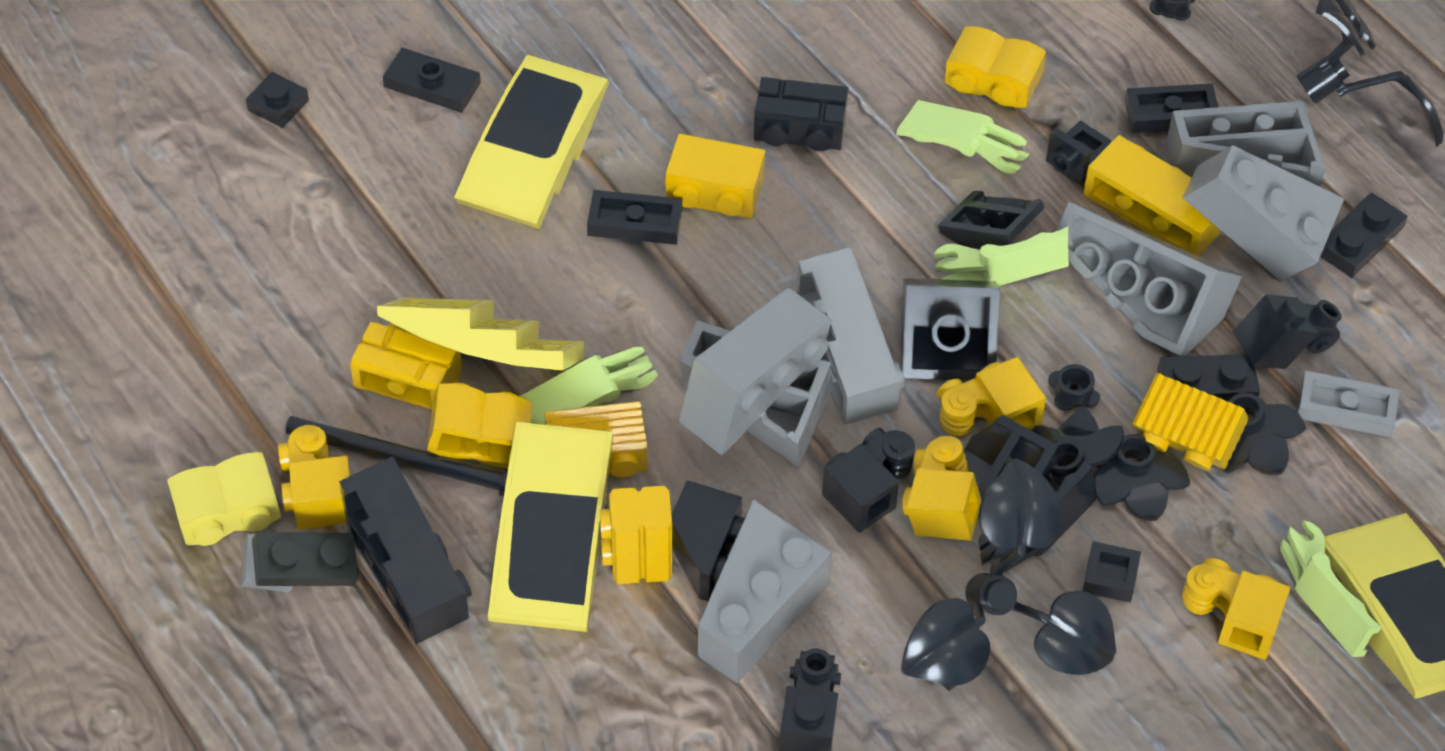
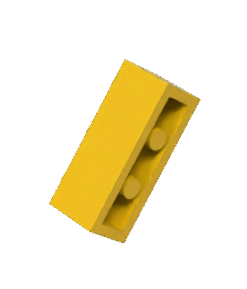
[1083,135,1222,256]

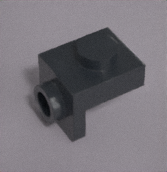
[1046,120,1112,184]

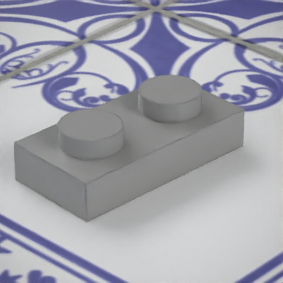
[1297,370,1400,438]

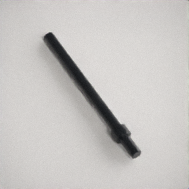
[286,416,508,497]

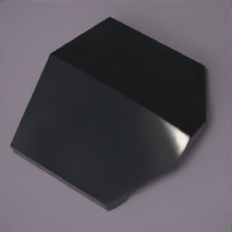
[937,190,1045,250]
[964,415,1060,500]

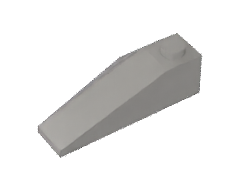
[1056,202,1242,356]

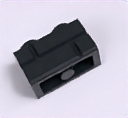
[754,77,849,151]

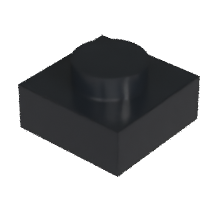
[246,72,309,128]
[1082,541,1141,603]

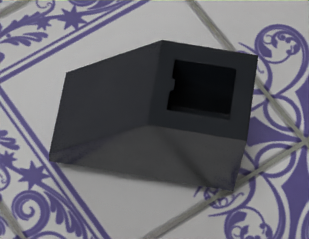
[671,480,745,602]

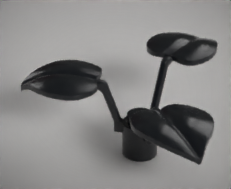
[1296,0,1443,147]
[901,459,1116,686]

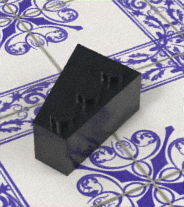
[339,456,472,644]

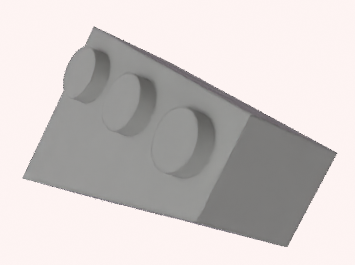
[1165,101,1325,186]
[1183,145,1345,282]
[796,246,904,424]
[679,287,832,455]
[680,320,832,468]
[698,499,832,684]

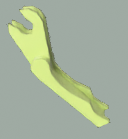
[896,100,1029,174]
[934,227,1069,286]
[520,347,658,425]
[1280,520,1382,657]

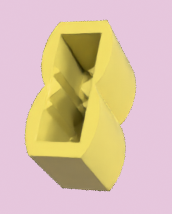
[167,452,281,546]

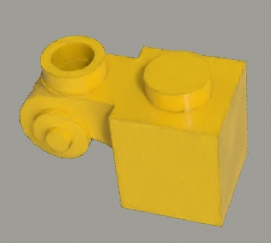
[937,357,1046,436]
[278,425,351,530]
[903,436,982,541]
[1182,558,1291,660]

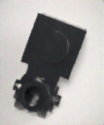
[1233,294,1342,369]
[822,428,915,533]
[779,648,841,751]

